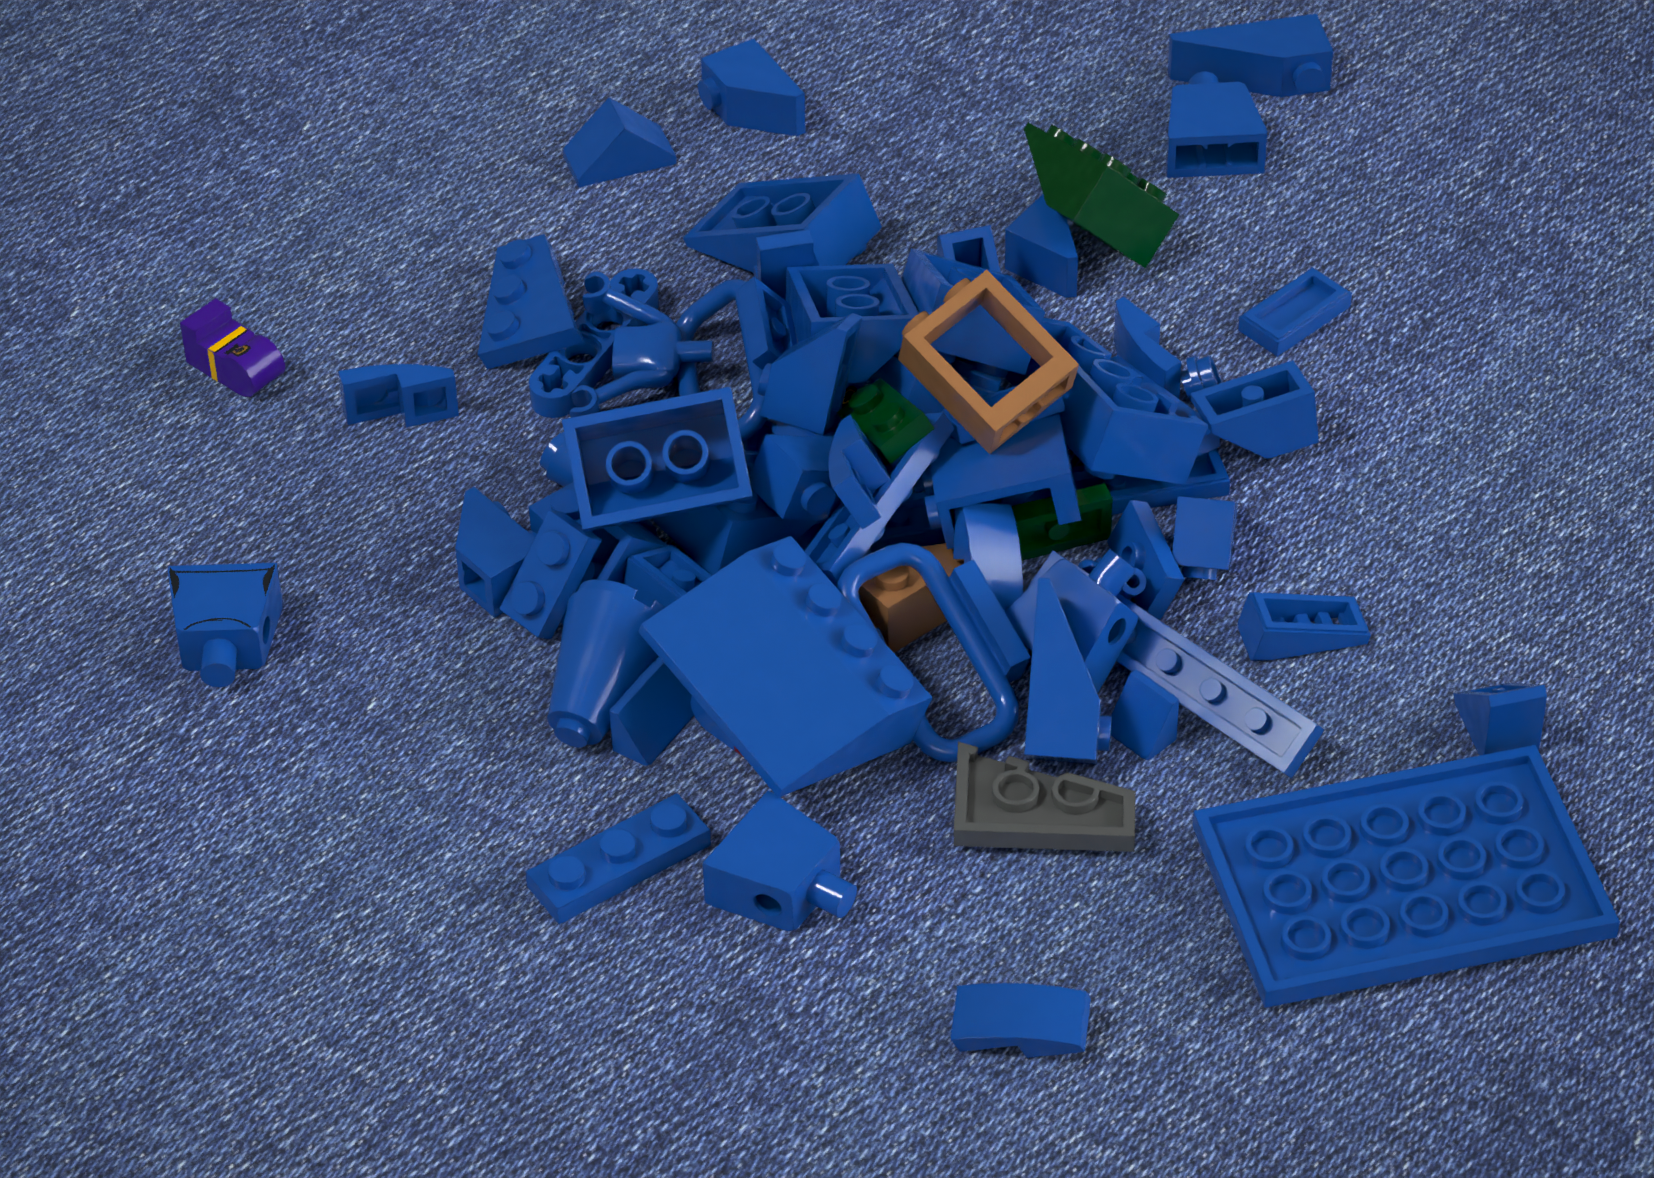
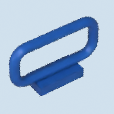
[676,277,798,444]
[836,543,1031,763]

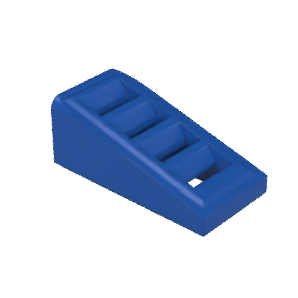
[1238,592,1371,661]

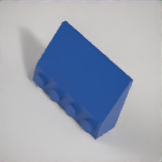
[638,536,933,798]

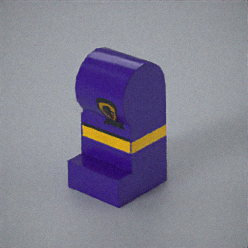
[180,298,285,397]

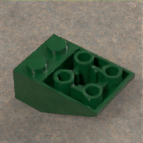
[1024,123,1180,268]

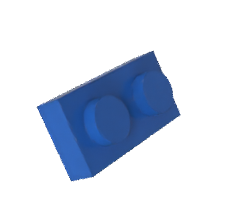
[499,510,602,639]

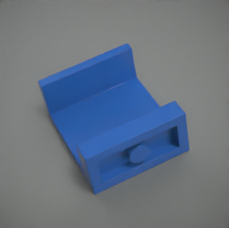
[922,414,1081,549]

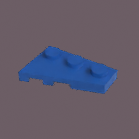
[478,234,584,369]

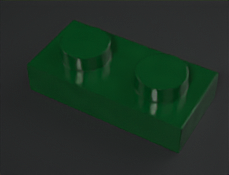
[837,378,935,464]
[1012,483,1113,561]

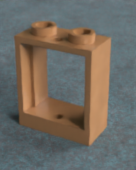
[899,270,1079,454]

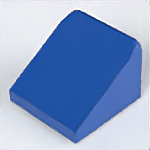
[1111,669,1179,760]

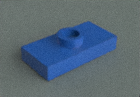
[1107,500,1184,620]

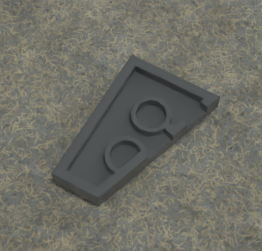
[954,742,1136,852]

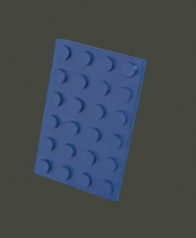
[1192,745,1620,1008]

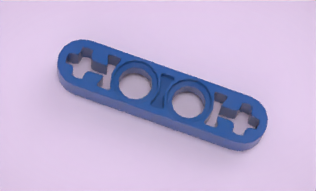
[529,268,659,418]

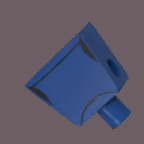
[168,563,283,687]

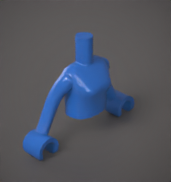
[569,271,715,418]

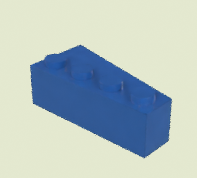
[1005,318,1209,485]

